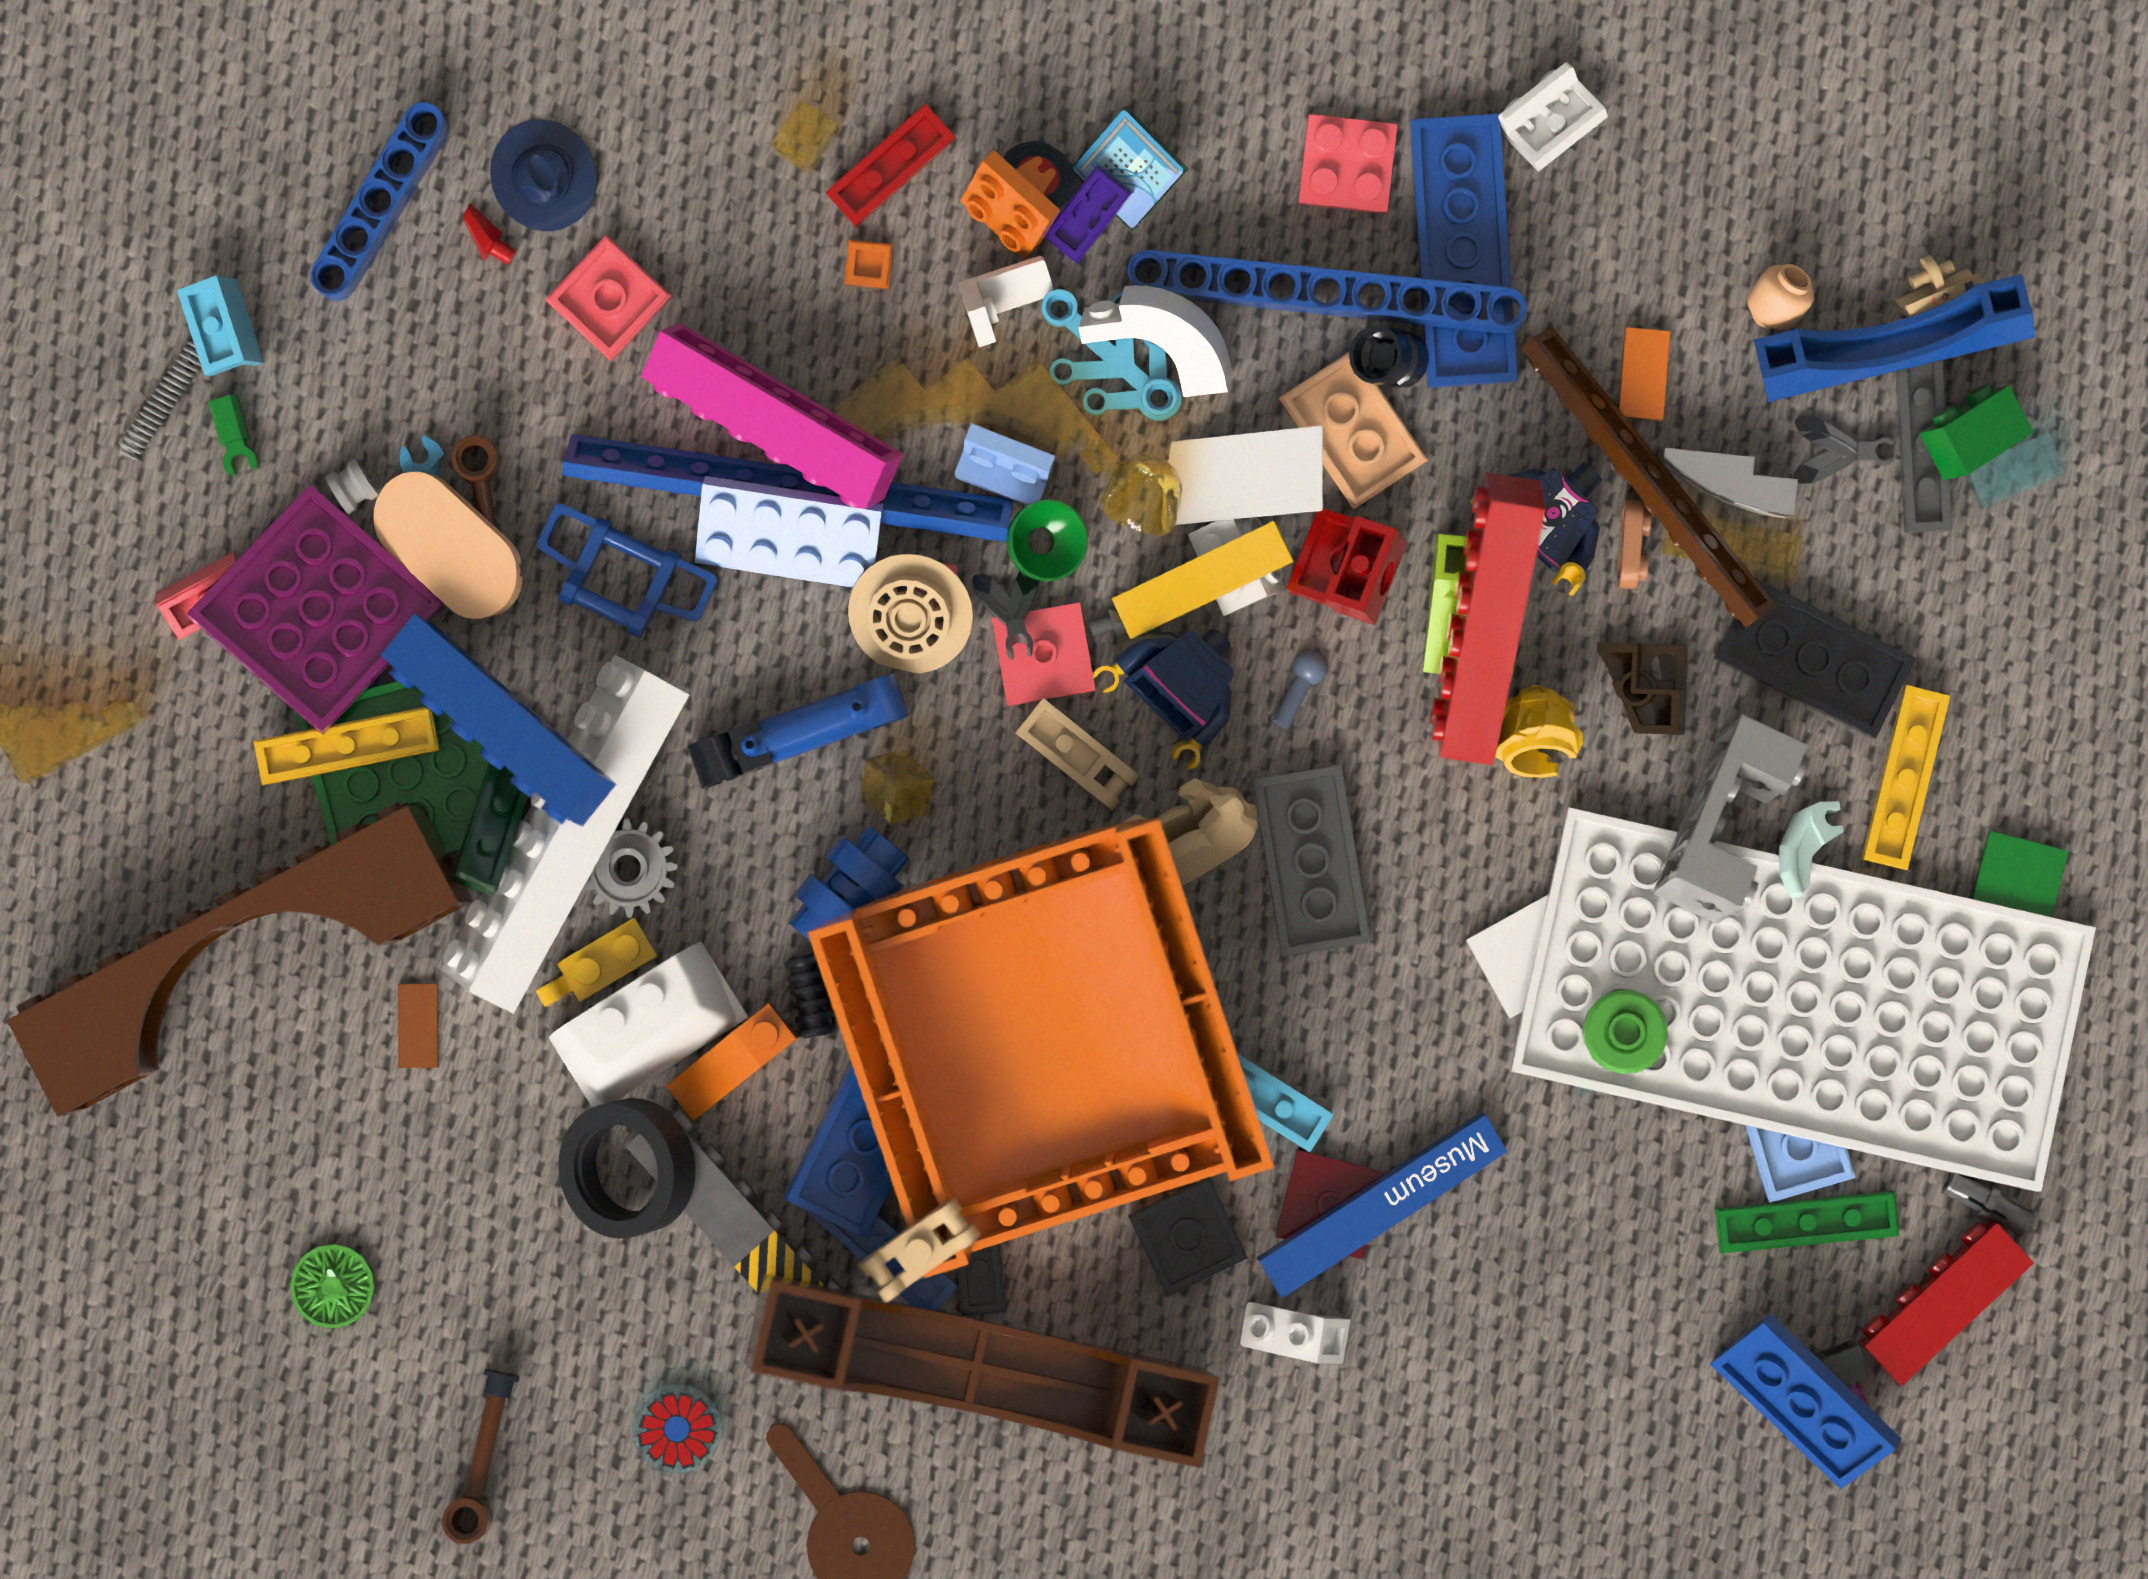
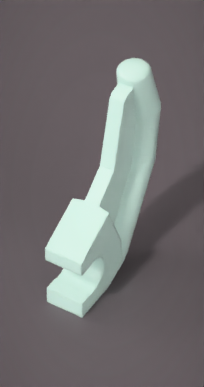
[1779,801,1844,898]

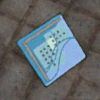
[1072,106,1189,232]

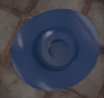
[490,120,597,231]

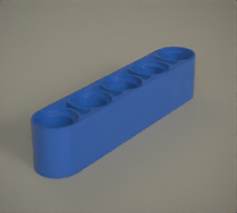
[311,102,449,301]

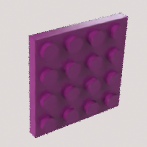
[187,484,445,735]

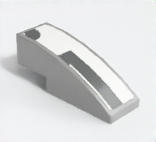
[1660,448,1798,519]

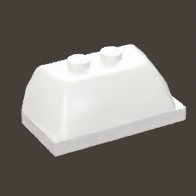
[549,942,749,1107]

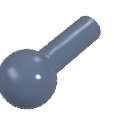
[1272,650,1328,729]

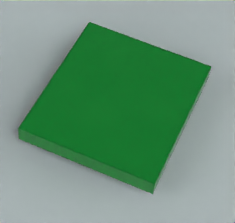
[1971,831,2069,917]

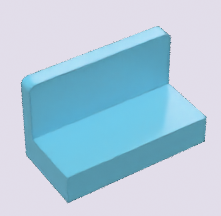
[177,275,264,376]

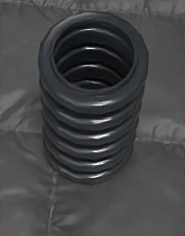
[784,953,838,1039]

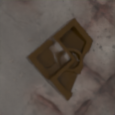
[1597,642,1688,735]

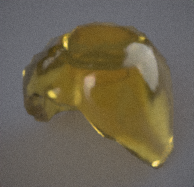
[1101,453,1182,537]

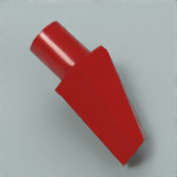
[463,203,518,265]

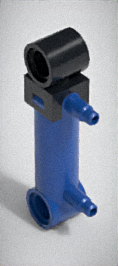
[687,674,909,789]

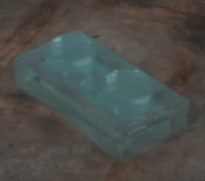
[1966,432,2066,510]

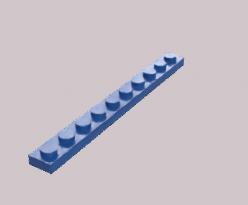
[562,434,1013,542]

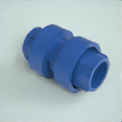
[789,824,910,941]

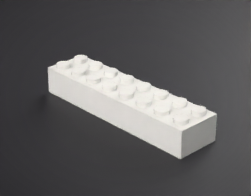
[441,655,689,1014]

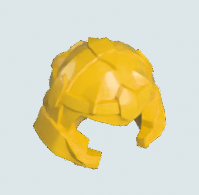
[1495,685,1583,778]

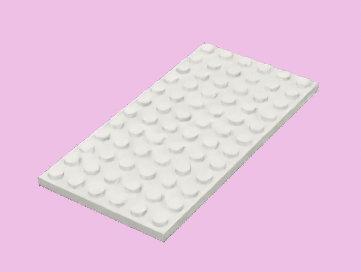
[1510,807,2096,1192]

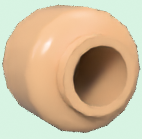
[1747,264,1814,331]

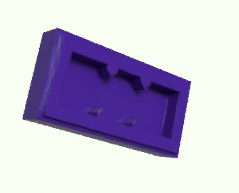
[1045,165,1134,264]

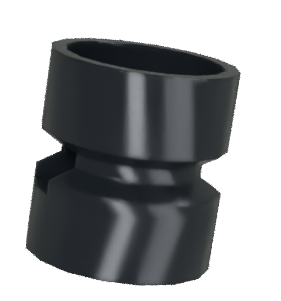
[1349,325,1429,388]

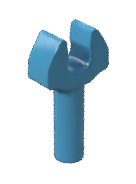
[400,436,446,479]

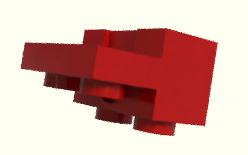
[1286,508,1408,625]

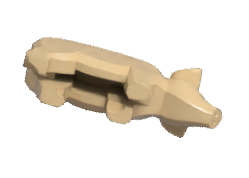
[1124,778,1258,886]

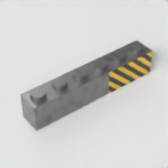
[625,1108,844,1295]

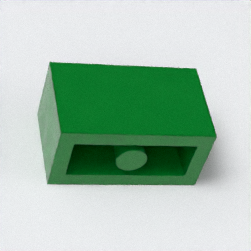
[1919,384,2033,480]

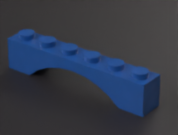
[1754,274,2035,402]

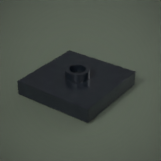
[1128,1177,1248,1297]

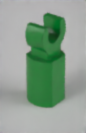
[208,395,260,477]

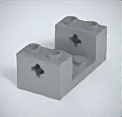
[1652,714,1808,923]

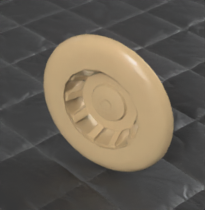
[848,554,973,674]

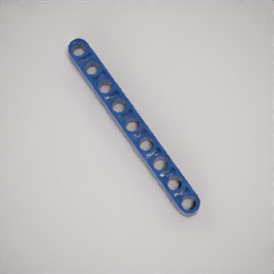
[1128,250,1527,334]

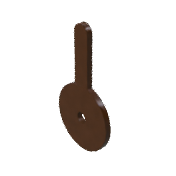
[766,1424,915,1579]

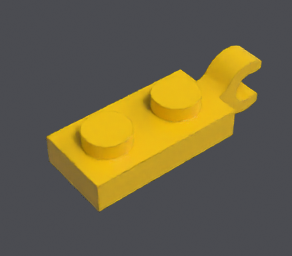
[536,918,658,1007]

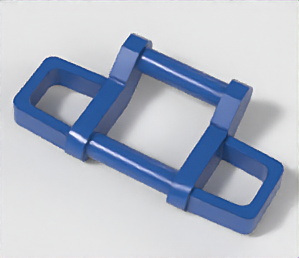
[537,503,718,638]

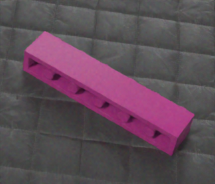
[641,323,904,509]

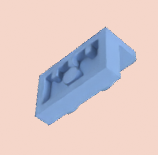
[954,423,1055,506]

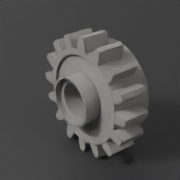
[583,819,679,918]

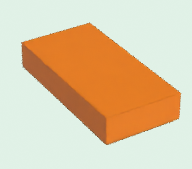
[1618,327,1671,421]

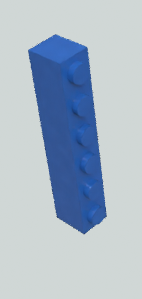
[381,613,617,827]

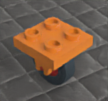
[960,141,1075,260]

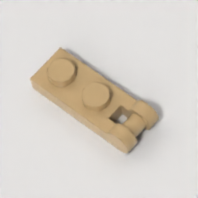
[1014,698,1140,811]

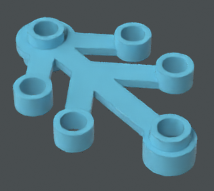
[1042,289,1181,421]

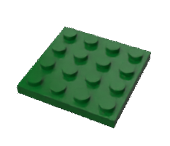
[294,681,489,854]

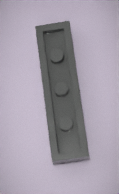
[1895,360,1952,533]

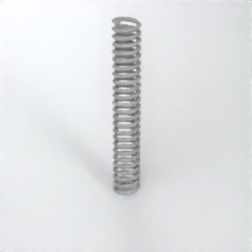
[119,336,201,460]

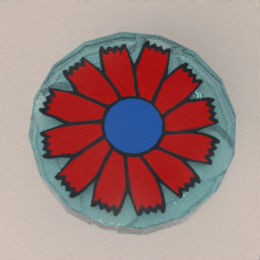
[632,1383,723,1474]

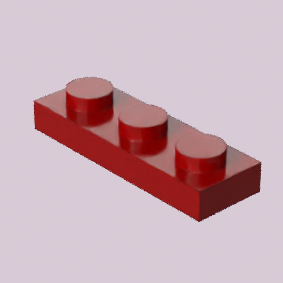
[825,103,956,228]

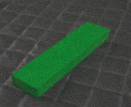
[1715,1191,1900,1254]

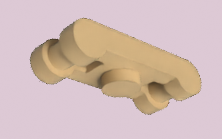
[858,1197,981,1302]

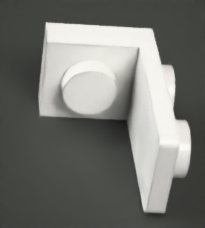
[958,256,1054,347]
[1240,1302,1350,1364]

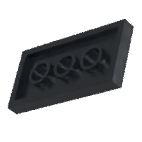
[1713,578,1916,739]

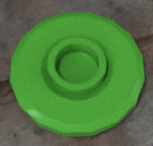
[1583,990,1668,1074]
[290,1244,375,1329]

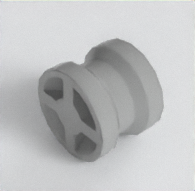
[325,458,379,514]

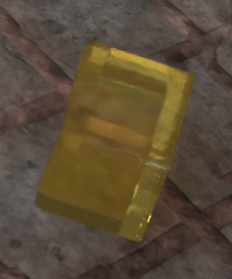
[771,101,840,175]
[861,750,934,823]

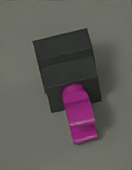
[1814,1340,1870,1408]

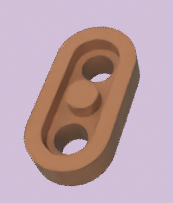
[1617,499,1651,589]

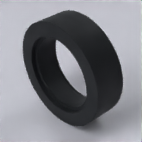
[559,1098,695,1239]

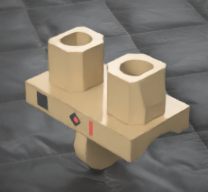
[1894,255,1983,317]

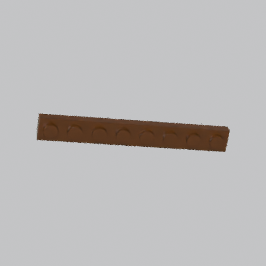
[1521,327,1777,628]

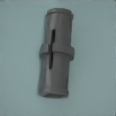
[1941,1172,2035,1237]

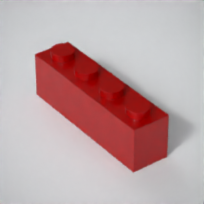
[1858,1221,2034,1386]

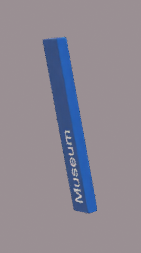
[1257,1112,1507,1298]

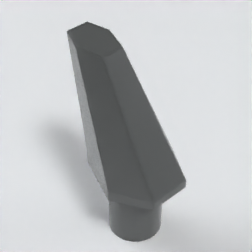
[1088,606,1162,638]

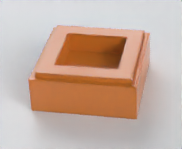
[844,240,894,290]

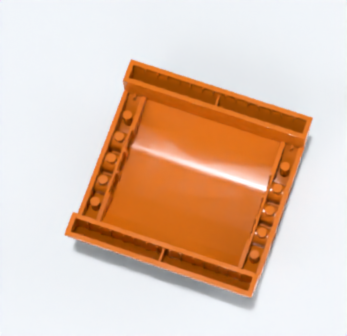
[808,818,1274,1278]

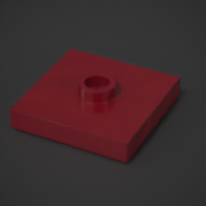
[1275,1149,1385,1260]

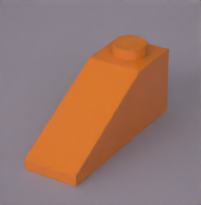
[666,1003,799,1121]

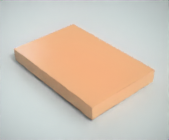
[1279,352,1428,510]

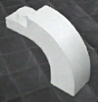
[1078,285,1232,397]

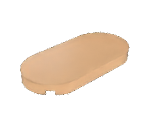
[374,472,523,619]

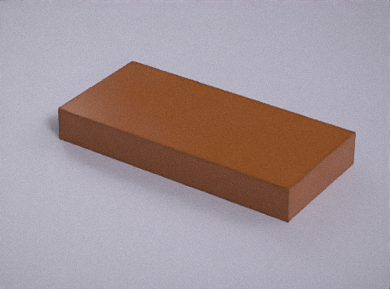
[398,983,438,1068]

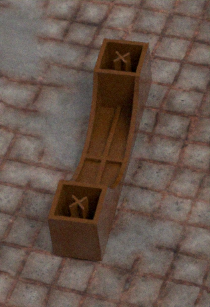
[7,802,474,1117]
[744,1273,1220,1468]

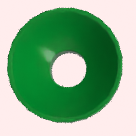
[1006,499,1088,582]

